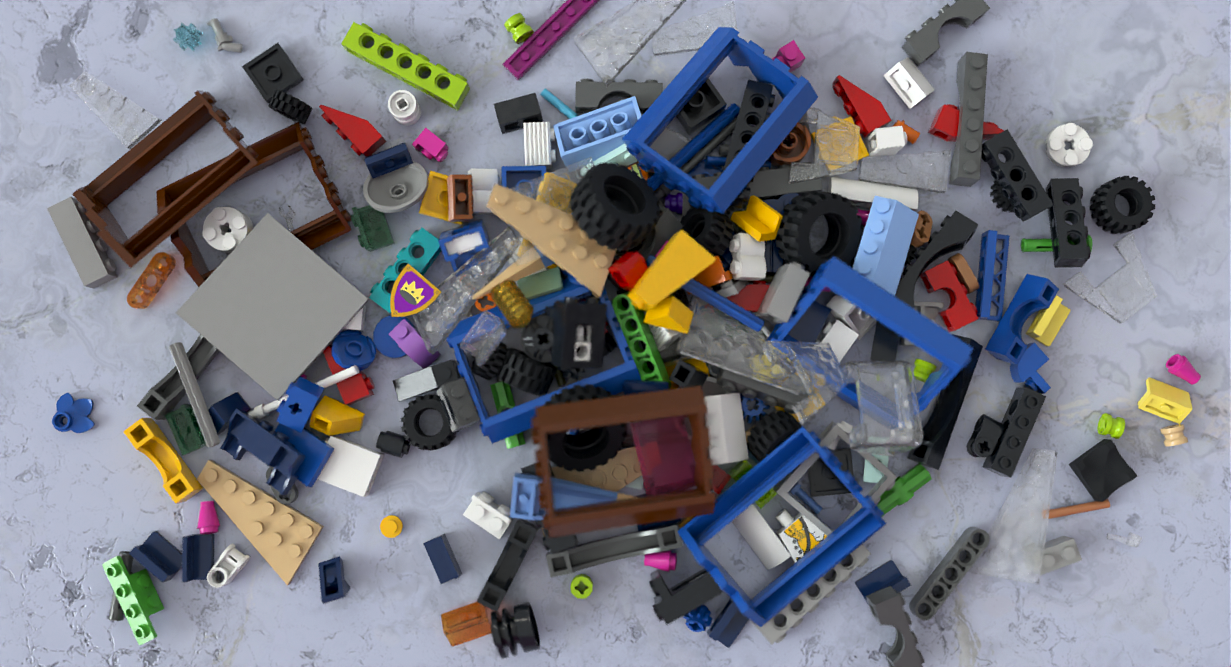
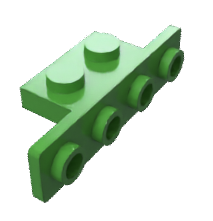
[102,556,165,645]

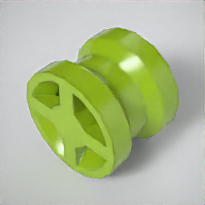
[909,359,937,382]
[1097,413,1125,439]
[570,574,593,599]

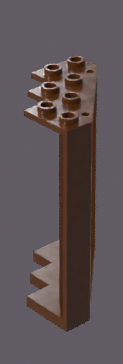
[72,90,259,268]
[156,122,352,287]
[531,386,716,538]

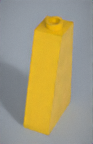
[627,230,716,310]

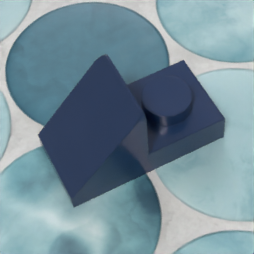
[318,556,350,604]

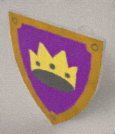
[390,264,442,317]

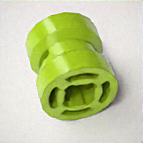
[504,13,534,44]

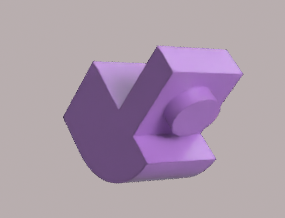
[389,319,441,369]

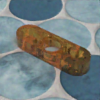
[127,252,176,309]

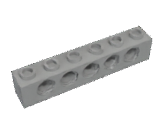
[752,544,871,645]

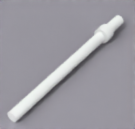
[248,365,359,419]

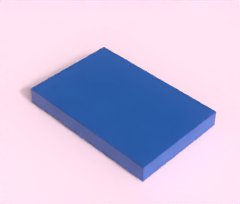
[275,423,334,487]

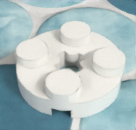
[1045,123,1093,167]

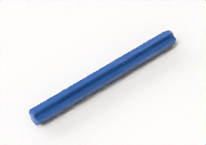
[646,103,740,191]
[646,255,765,332]

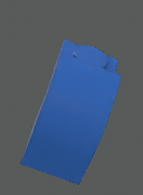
[1010,343,1051,394]

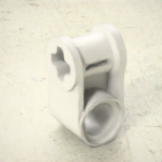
[207,543,250,588]

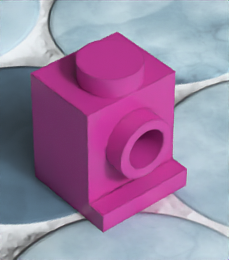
[772,40,805,73]
[412,128,449,162]

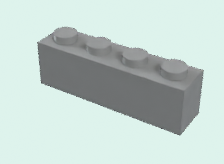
[47,197,118,289]

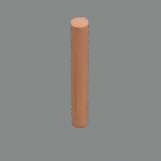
[1042,499,1110,520]

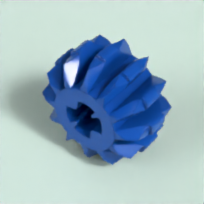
[740,393,771,424]

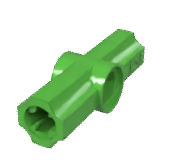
[490,381,526,449]
[877,463,932,517]

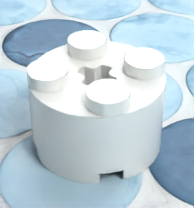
[202,207,254,254]

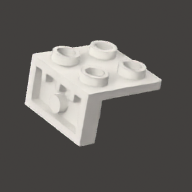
[463,491,514,540]

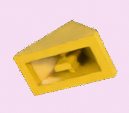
[644,296,694,334]

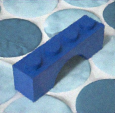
[985,274,1059,365]

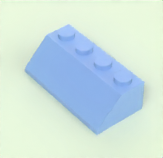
[553,96,642,173]
[853,196,919,296]

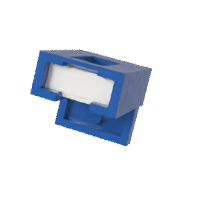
[438,219,497,276]

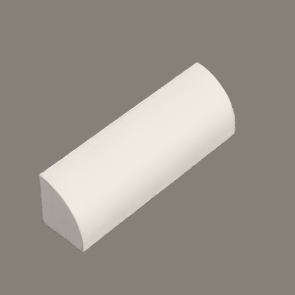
[828,177,918,211]
[715,482,791,569]

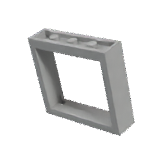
[774,421,897,536]

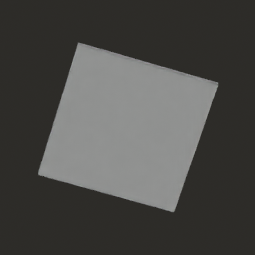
[176,213,369,401]

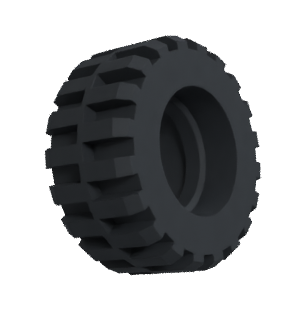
[570,162,660,251]
[776,191,863,276]
[543,384,627,472]

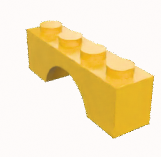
[123,418,203,504]

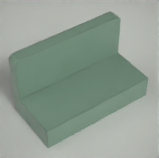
[517,266,565,302]

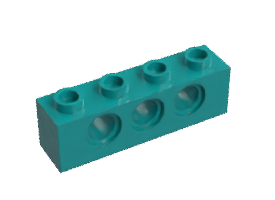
[369,227,442,314]

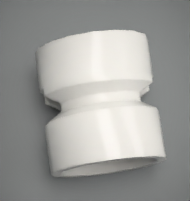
[388,90,421,125]

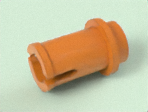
[893,120,920,144]

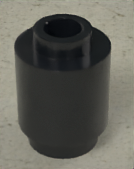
[376,431,411,458]

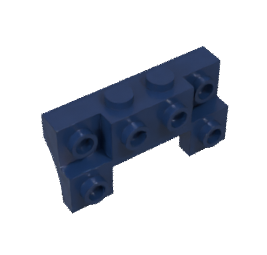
[220,408,306,496]

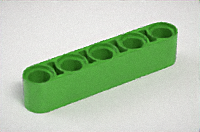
[613,292,671,390]

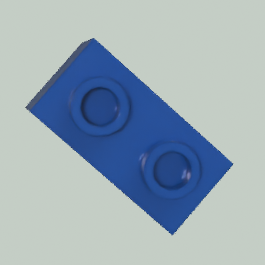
[276,376,325,433]

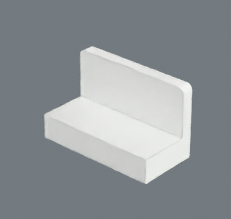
[884,57,935,109]

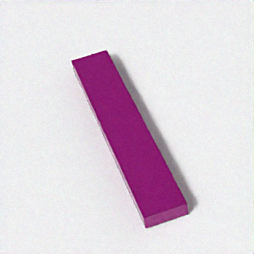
[503,0,600,81]

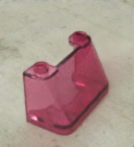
[629,415,696,496]

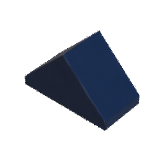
[208,392,251,435]

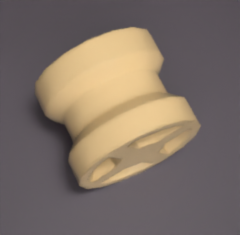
[1160,424,1188,446]

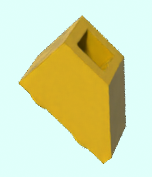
[309,395,365,436]

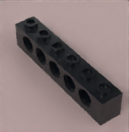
[723,79,776,208]

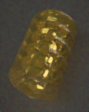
[490,280,534,329]

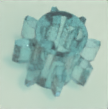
[173,23,202,51]

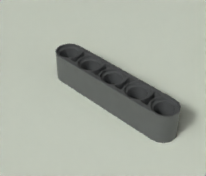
[909,527,990,620]

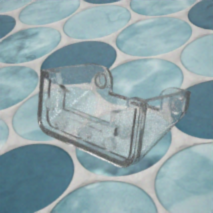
[841,360,923,457]

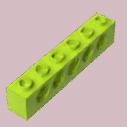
[341,22,470,111]

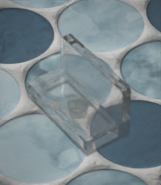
[460,310,507,367]

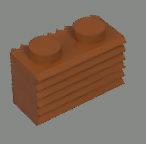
[447,175,474,222]

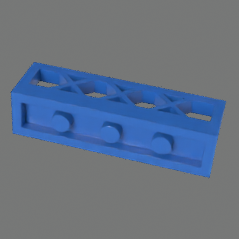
[975,230,1010,322]

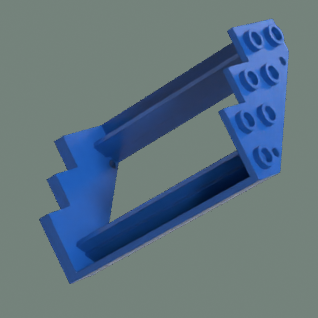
[622,27,818,213]
[762,257,973,433]
[446,278,642,444]
[677,427,887,627]

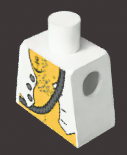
[775,509,827,563]

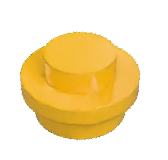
[380,515,403,538]

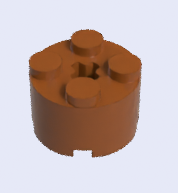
[768,122,811,167]

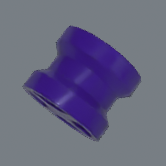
[664,192,683,214]

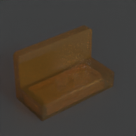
[441,602,491,646]

